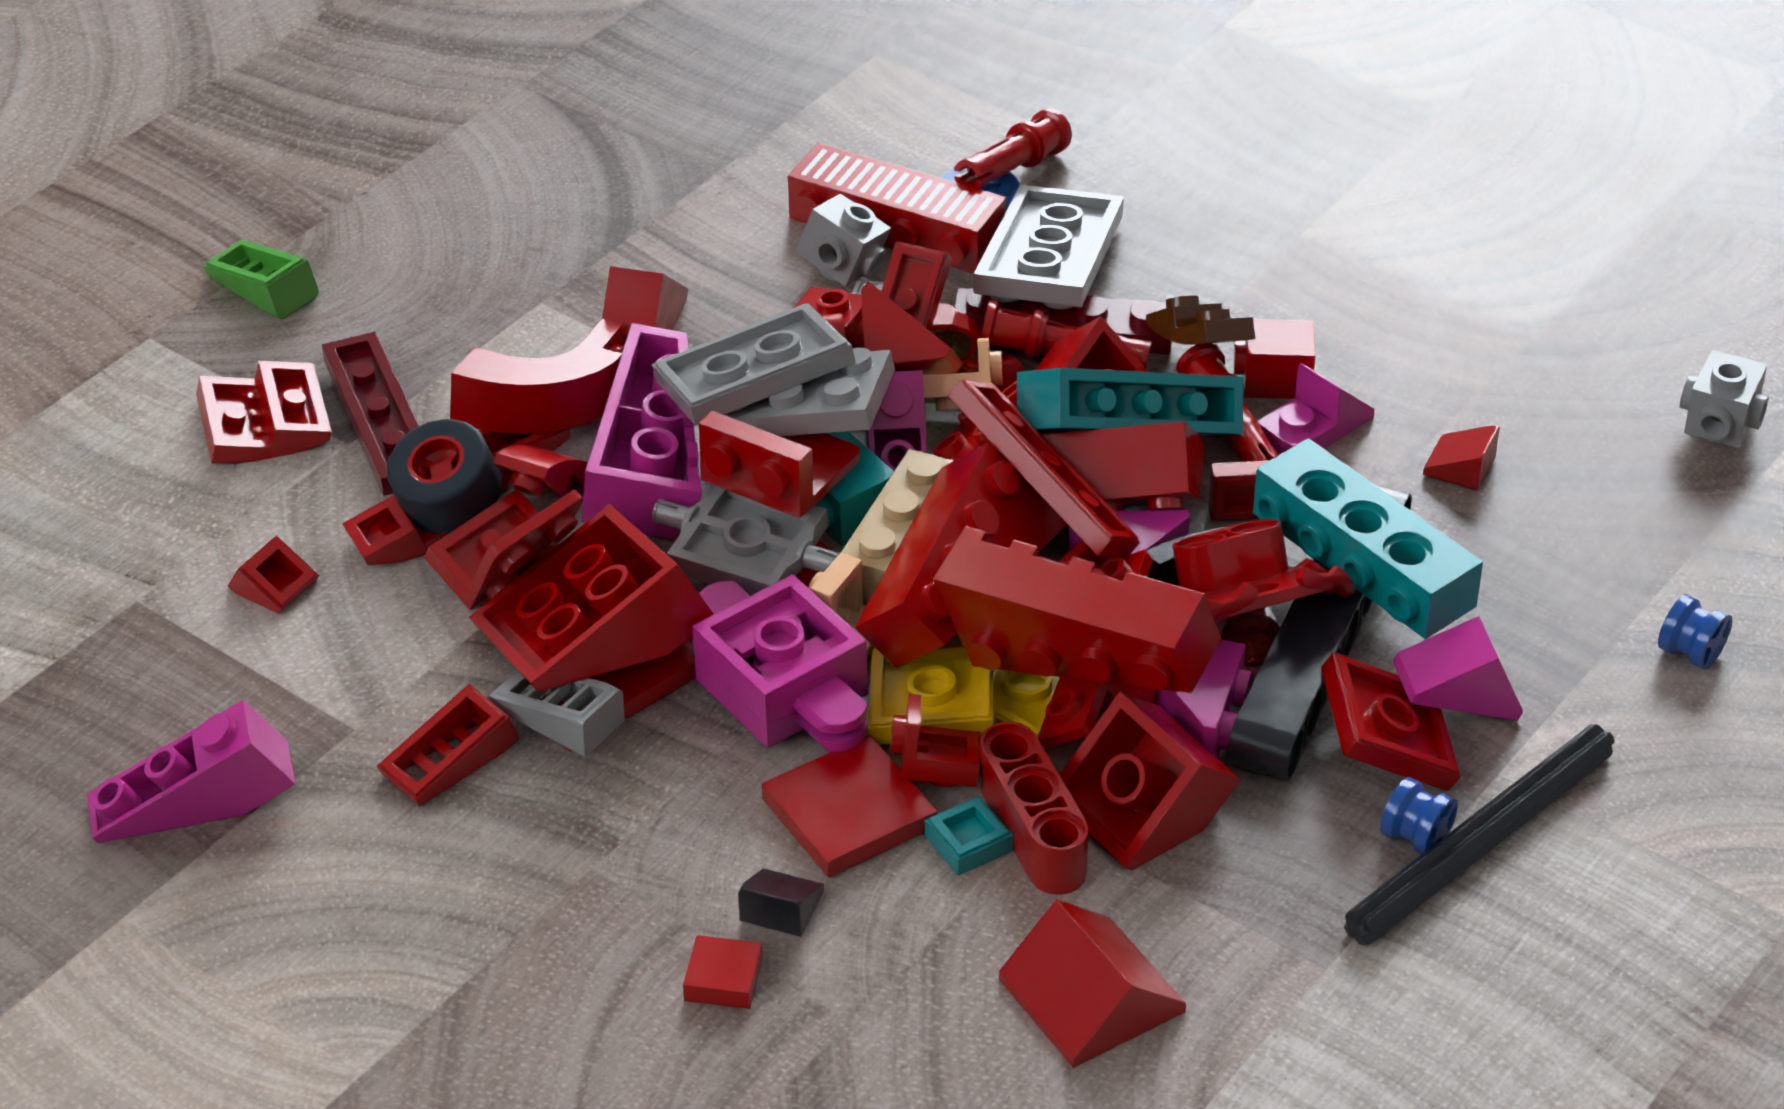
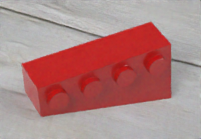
[855,442,1067,668]
[933,526,1221,693]

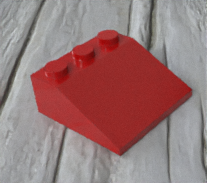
[469,504,714,692]

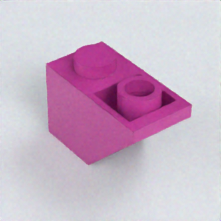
[866,370,927,471]
[1156,639,1253,758]

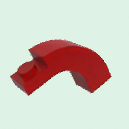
[450,318,624,434]

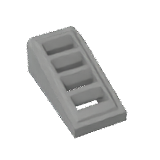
[488,670,625,757]

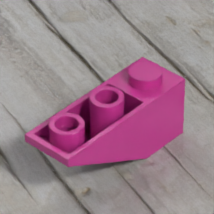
[87,700,295,843]

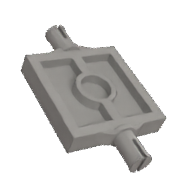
[652,486,841,596]

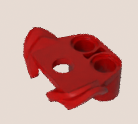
[1172,519,1355,623]

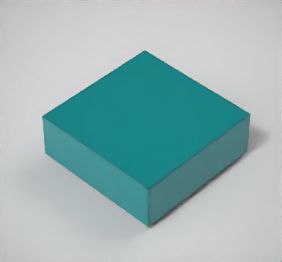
[924,796,1013,876]

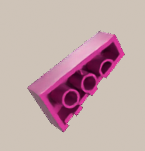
[582,323,702,540]

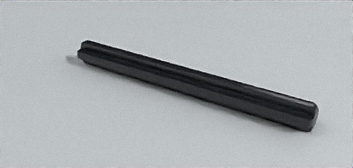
[1344,724,1615,945]

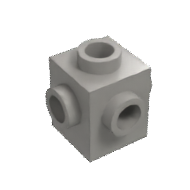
[795,194,891,287]
[1679,350,1769,449]

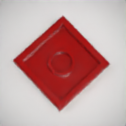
[1321,652,1461,792]
[761,734,938,878]

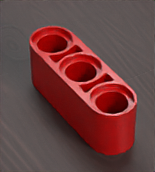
[980,721,1089,895]

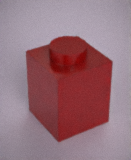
[1233,319,1316,399]

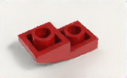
[493,444,588,497]

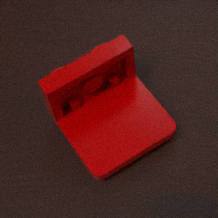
[699,411,860,519]
[424,488,583,610]

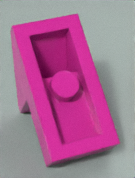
[1257,363,1375,455]

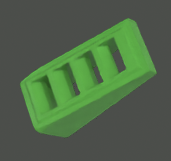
[203,239,319,319]

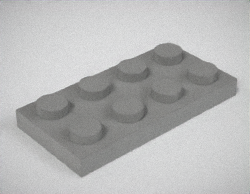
[973,185,1124,309]

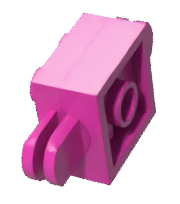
[692,574,868,752]

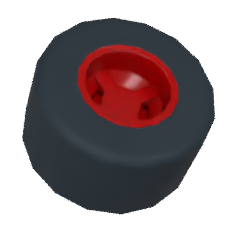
[387,419,502,534]

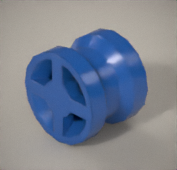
[1658,594,1733,670]
[1380,777,1458,854]

